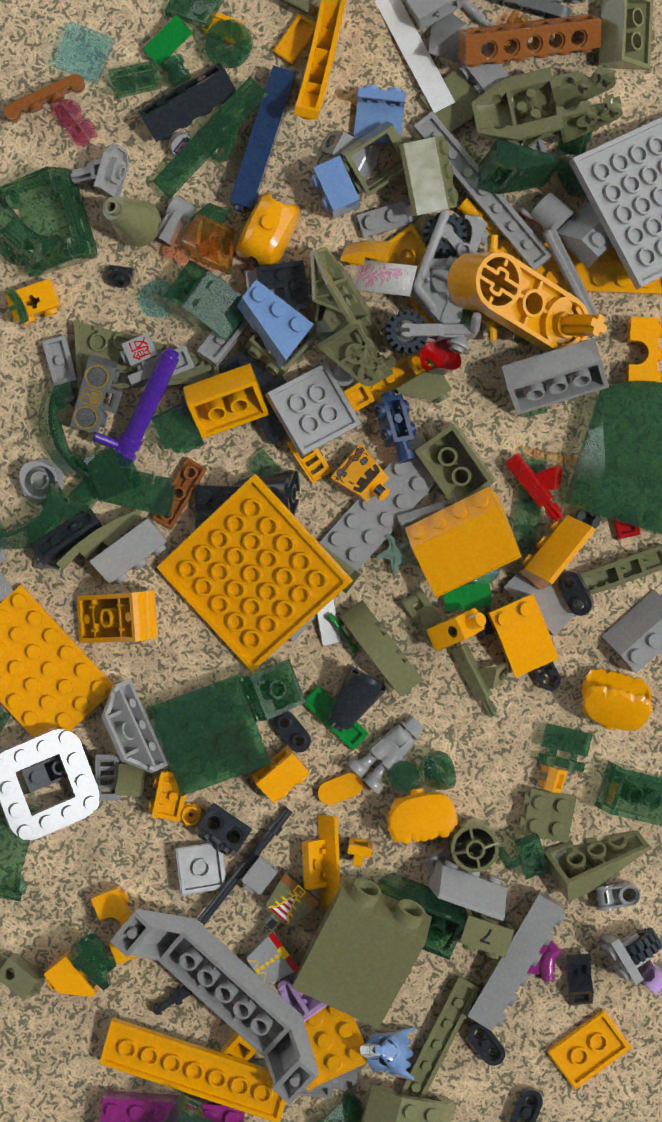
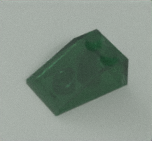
[594,761,662,826]

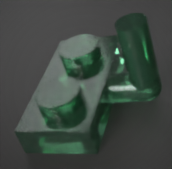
[498,832,548,880]

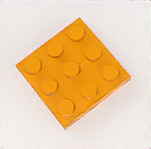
[304,1005,368,1091]

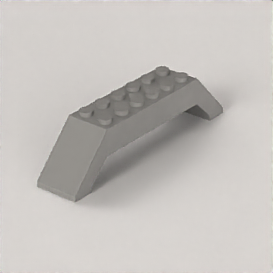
[110,909,319,1105]

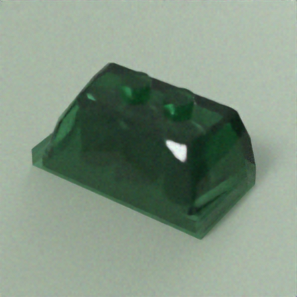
[377,873,467,960]

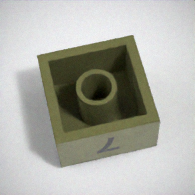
[457,908,514,959]

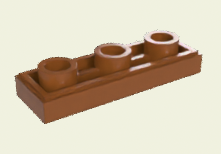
[151,457,207,530]

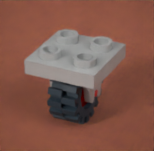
[600,927,662,985]

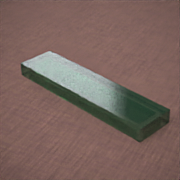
[513,458,547,554]

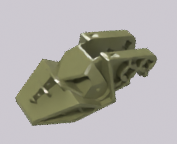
[471,64,623,150]
[308,247,397,386]

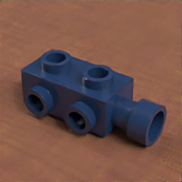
[373,391,416,464]

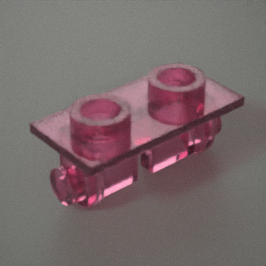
[54,99,99,147]

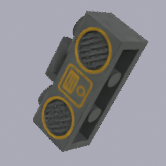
[70,354,123,433]

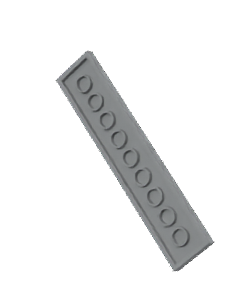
[290,435,436,642]

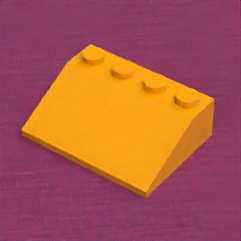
[405,487,522,597]

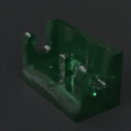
[108,60,162,99]

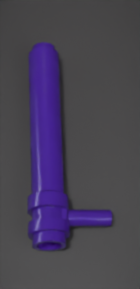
[92,348,179,468]

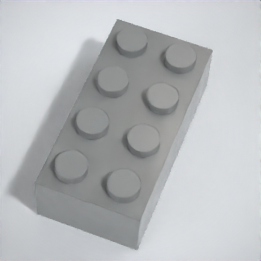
[502,338,609,415]

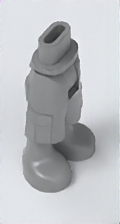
[347,715,424,794]

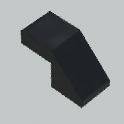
[566,953,594,1006]

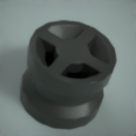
[575,507,601,529]

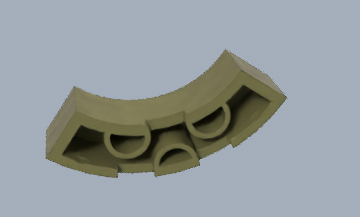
[340,600,423,697]

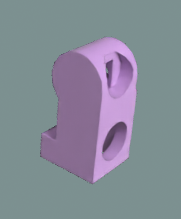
[639,960,662,995]

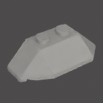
[102,678,169,773]

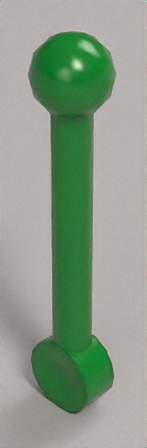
[327,613,358,654]

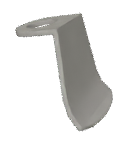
[322,130,380,180]

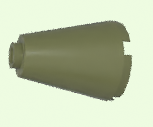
[103,196,161,247]

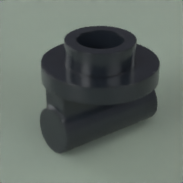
[107,265,134,288]

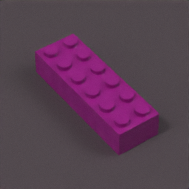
[101,1090,245,1122]

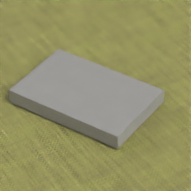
[503,566,584,636]

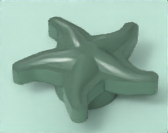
[377,534,418,575]

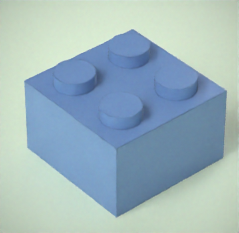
[311,156,360,219]

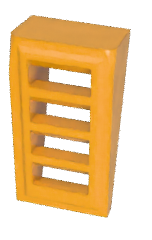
[286,441,332,484]

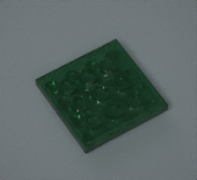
[149,674,271,796]

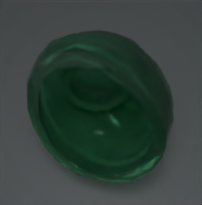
[418,750,456,790]

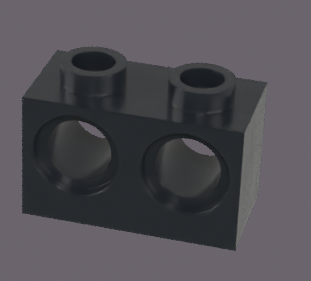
[195,802,252,856]

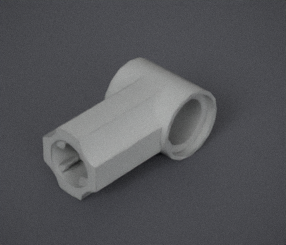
[156,195,197,247]

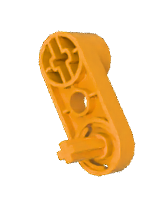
[447,252,607,352]

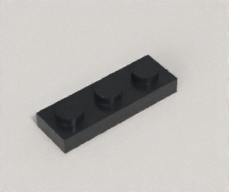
[30,506,103,566]

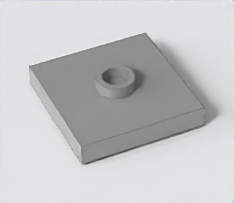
[174,842,226,896]

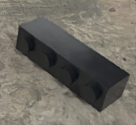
[138,63,237,142]

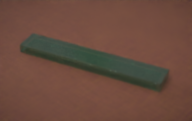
[153,76,268,199]

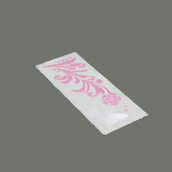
[353,260,417,296]

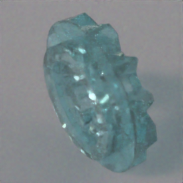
[140,280,178,318]

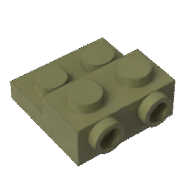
[518,787,577,843]

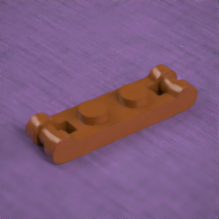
[3,74,85,123]

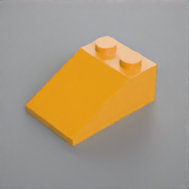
[487,594,559,678]

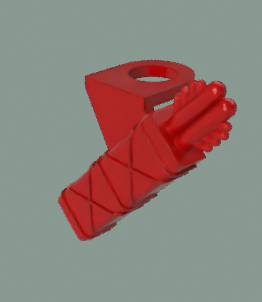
[505,453,563,522]

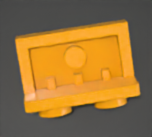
[148,769,191,822]

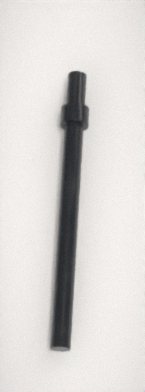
[197,807,293,925]

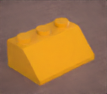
[183,364,269,439]
[519,515,596,590]

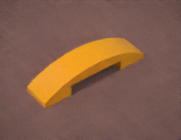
[343,349,436,412]

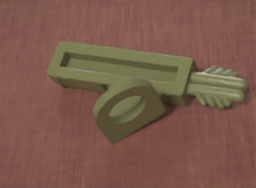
[452,643,510,718]

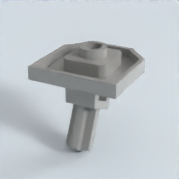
[70,143,129,197]

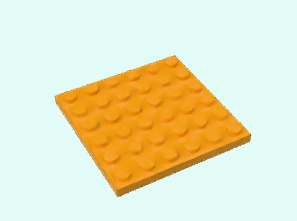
[156,474,353,672]

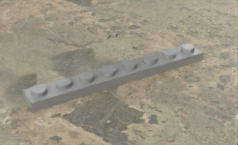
[413,111,553,271]

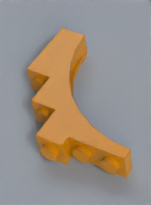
[294,0,347,120]

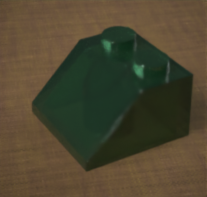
[238,659,306,722]

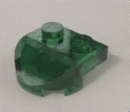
[71,932,116,991]

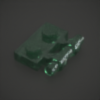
[537,723,593,772]

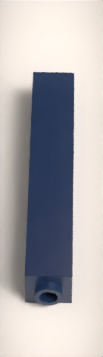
[229,65,296,214]

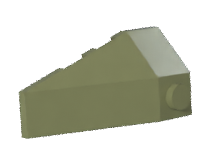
[544,830,650,902]

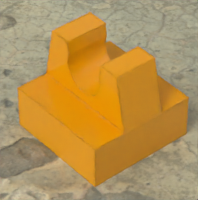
[537,766,568,793]
[347,837,373,867]

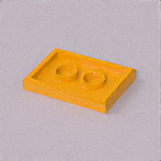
[546,1008,632,1090]

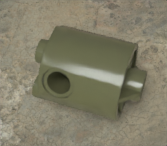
[448,818,499,872]

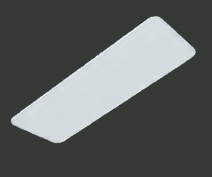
[317,599,340,646]

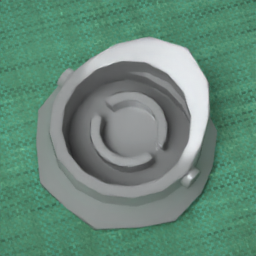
[18,458,63,503]

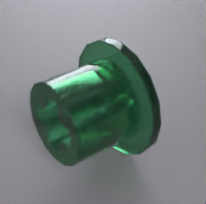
[389,761,419,792]

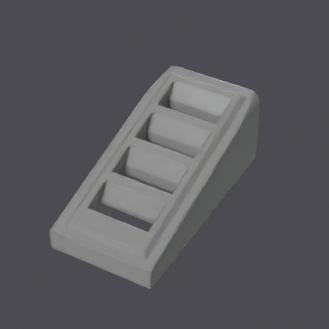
[95,753,121,801]

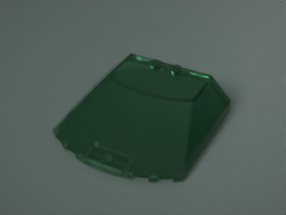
[564,381,662,534]

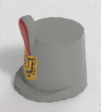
[519,193,576,232]

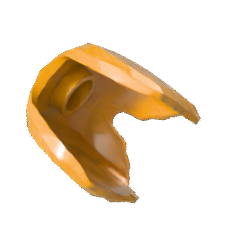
[235,192,301,266]
[581,668,653,731]
[386,788,458,844]

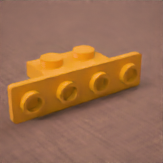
[302,815,340,910]

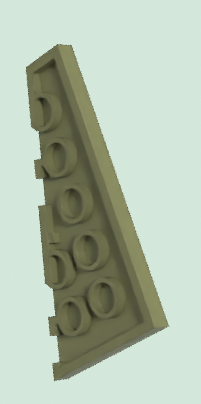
[74,320,220,391]

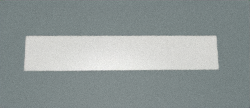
[375,0,455,113]

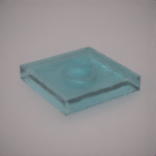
[53,21,115,84]

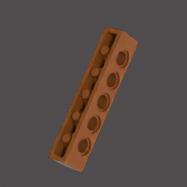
[458,13,601,67]

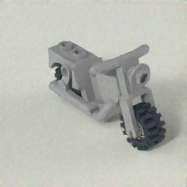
[384,210,489,356]

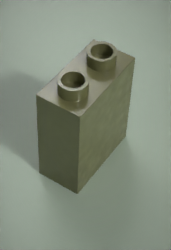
[292,876,432,1029]

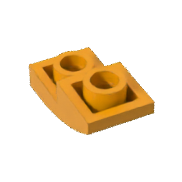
[340,241,393,265]

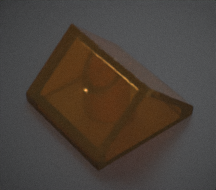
[179,214,235,275]

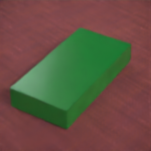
[143,15,193,66]
[443,581,493,612]

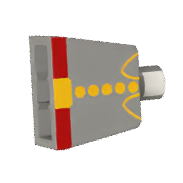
[246,929,299,984]

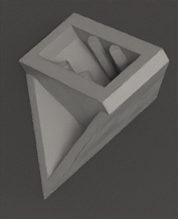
[428,13,469,63]

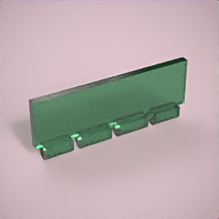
[79,460,176,517]

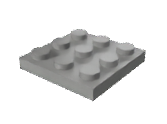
[265,363,361,457]

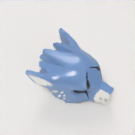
[360,1027,415,1081]

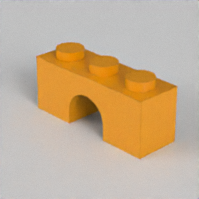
[625,317,662,391]
[91,885,137,965]

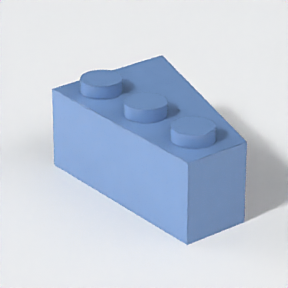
[237,280,314,368]

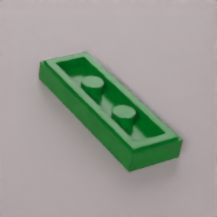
[302,685,369,751]

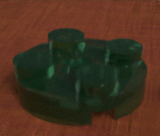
[205,19,253,68]

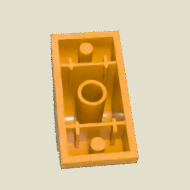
[77,590,158,643]

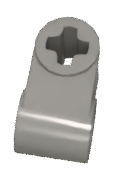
[594,881,641,911]

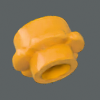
[181,803,202,826]

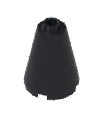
[233,470,300,516]
[328,664,388,732]

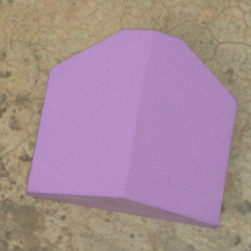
[277,971,328,1022]

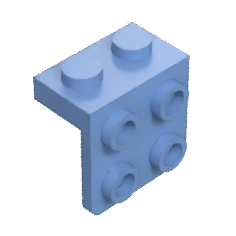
[354,84,406,145]

